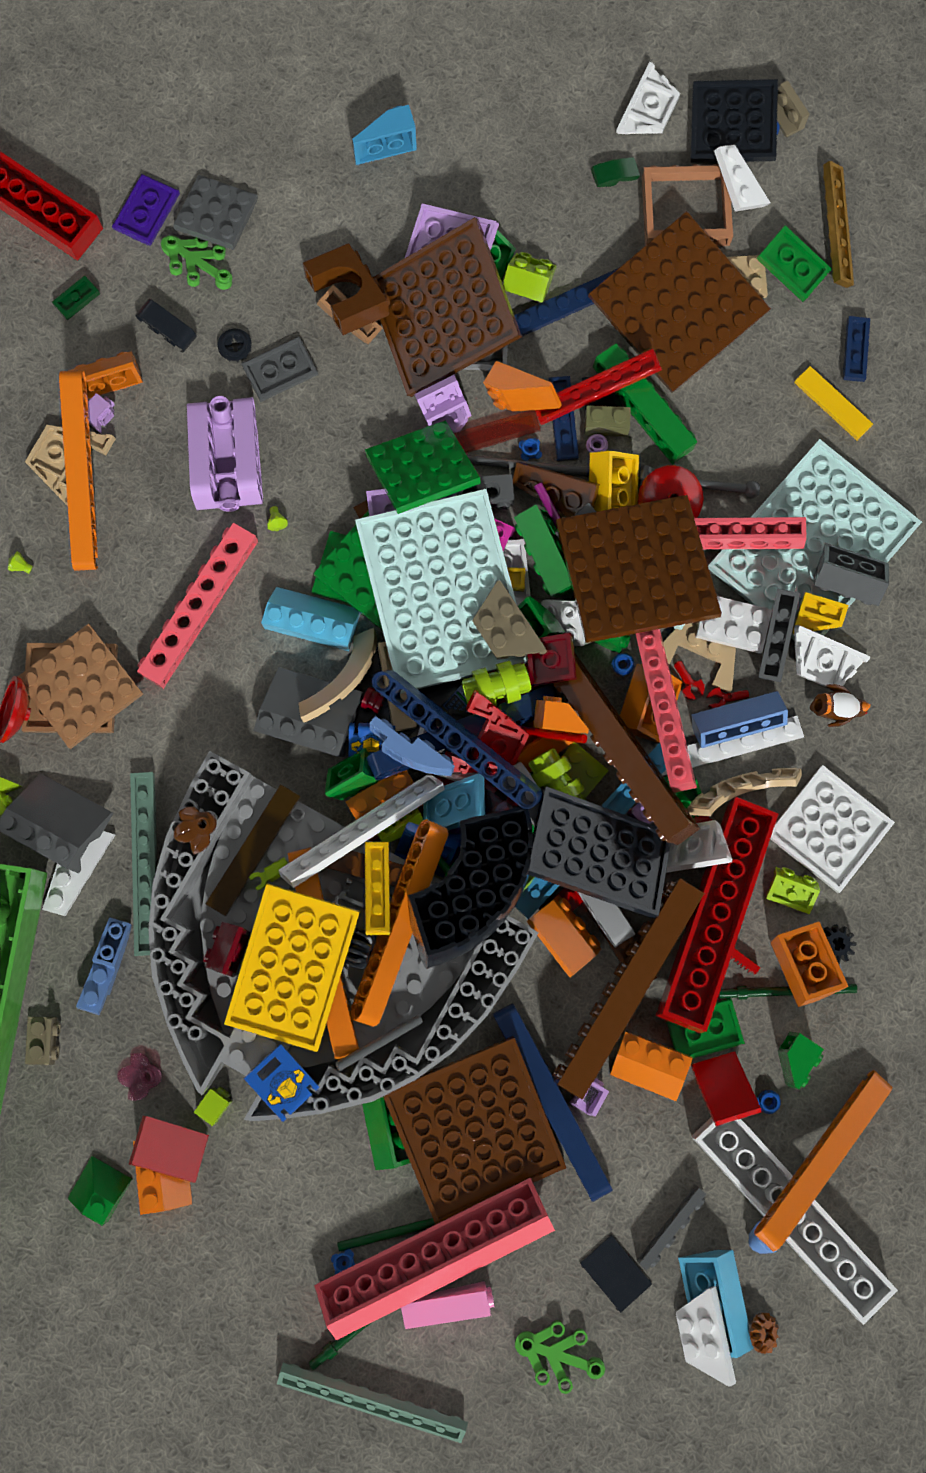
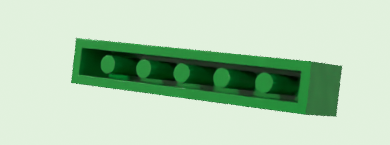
[592,343,697,465]

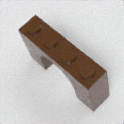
[303,243,390,335]

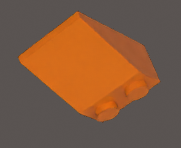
[483,361,562,412]

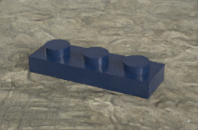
[843,316,870,382]

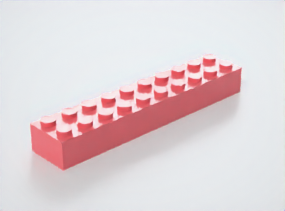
[314,1178,555,1340]

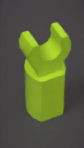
[249,857,289,890]

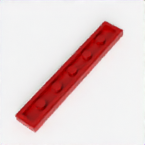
[535,348,662,425]

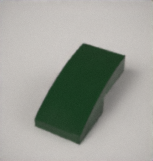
[591,157,640,187]

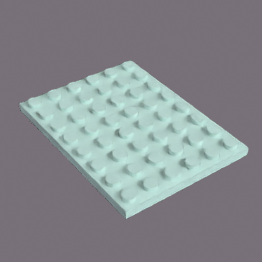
[708,439,922,641]
[355,489,528,694]

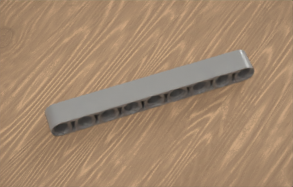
[507,762,635,948]

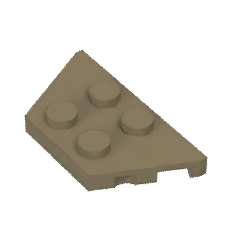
[472,580,547,660]

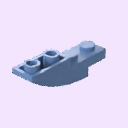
[370,716,455,776]
[76,917,132,1015]

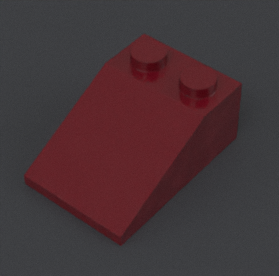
[203,922,251,978]

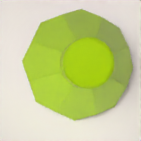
[267,506,288,531]
[7,551,33,574]

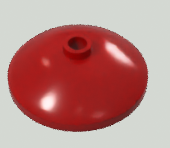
[638,465,703,518]
[0,676,31,743]

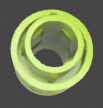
[462,660,531,706]
[529,748,586,801]

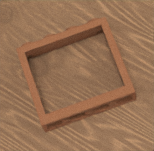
[642,164,733,246]

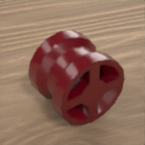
[361,687,385,714]

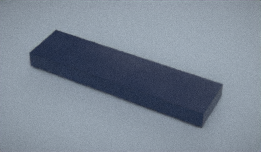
[548,376,579,461]

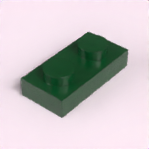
[52,275,100,321]

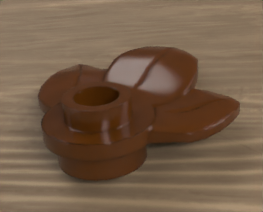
[173,807,217,854]

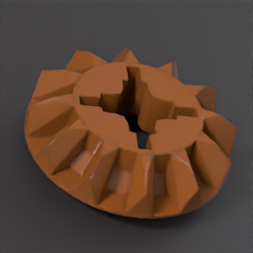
[750,1312,779,1354]

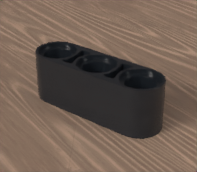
[135,298,197,353]

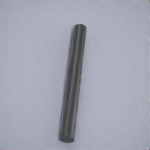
[335,1014,423,1071]

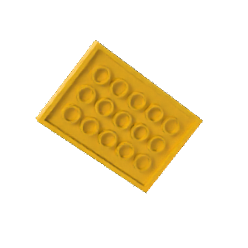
[224,883,360,1052]

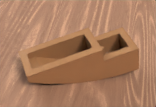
[317,285,383,344]

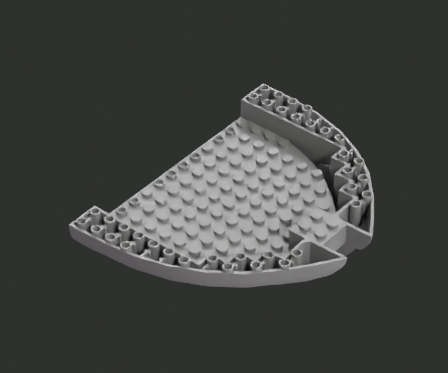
[148,751,539,1121]

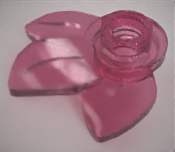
[117,1053,162,1101]

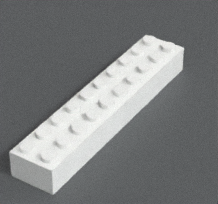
[691,1117,898,1325]

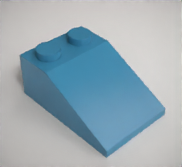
[352,105,417,165]

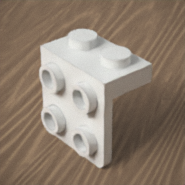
[541,599,591,646]

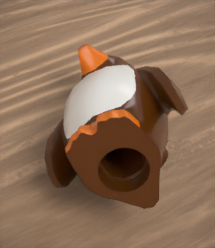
[810,684,871,727]

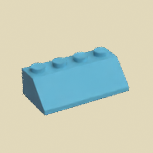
[261,587,360,651]
[678,1250,754,1358]

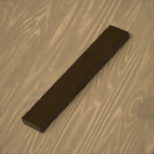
[205,784,301,917]

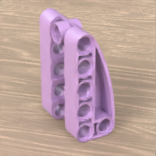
[187,396,263,512]

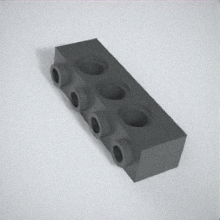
[456,474,514,510]
[758,589,800,682]

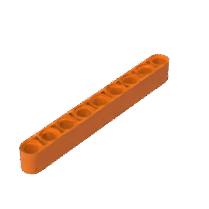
[59,370,98,571]
[350,819,448,1027]
[288,847,359,1060]
[754,1070,893,1252]

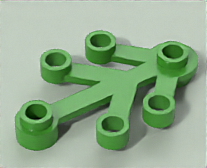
[161,235,232,290]
[515,1320,605,1394]

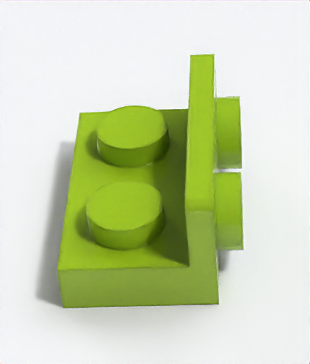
[766,867,820,915]

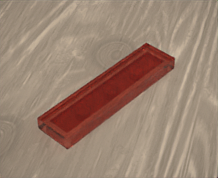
[454,410,541,453]

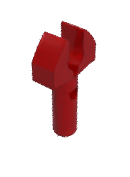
[674,661,705,700]
[706,687,749,709]

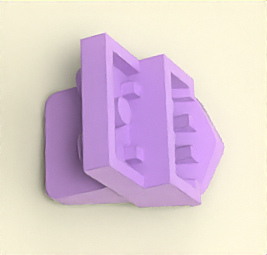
[414,375,472,435]

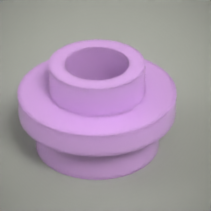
[586,434,608,453]

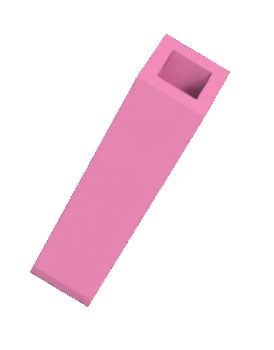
[401,1281,494,1329]

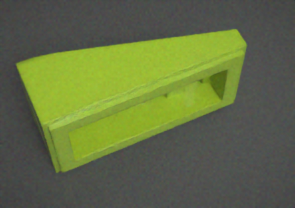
[377,808,423,843]

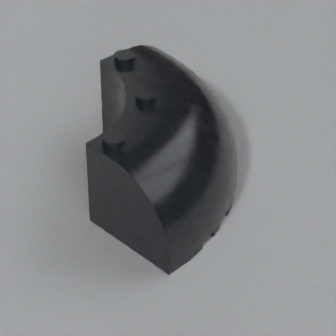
[408,807,533,969]

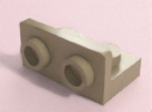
[777,80,810,137]
[25,1017,61,1065]

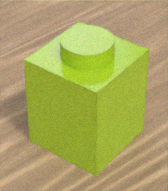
[194,1087,232,1126]

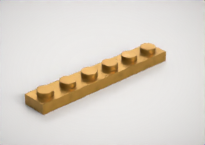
[823,161,854,288]

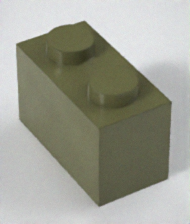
[584,406,631,437]

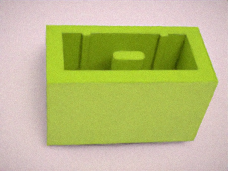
[503,252,557,302]

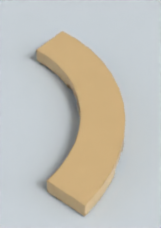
[299,628,377,722]
[687,768,802,816]

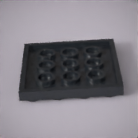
[691,79,778,163]

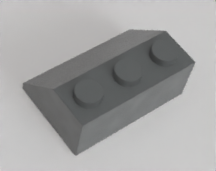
[814,543,889,606]

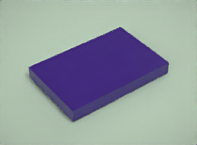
[112,174,180,246]

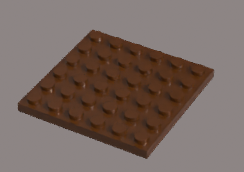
[588,211,771,393]
[372,217,522,397]
[556,495,722,643]
[383,1036,567,1225]

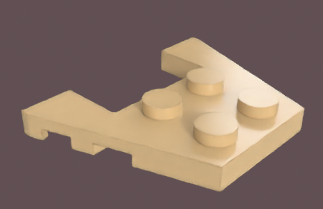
[25,425,116,506]
[663,622,736,693]

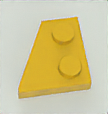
[792,592,849,635]

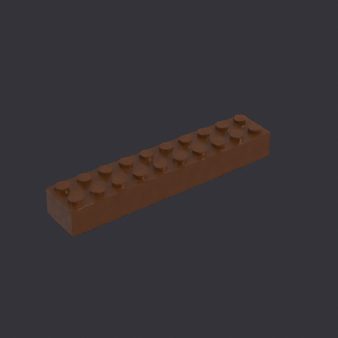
[552,652,700,845]
[553,878,704,1100]

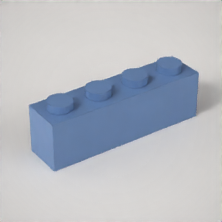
[692,691,788,748]

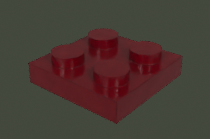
[527,633,577,686]

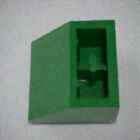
[778,1031,824,1089]

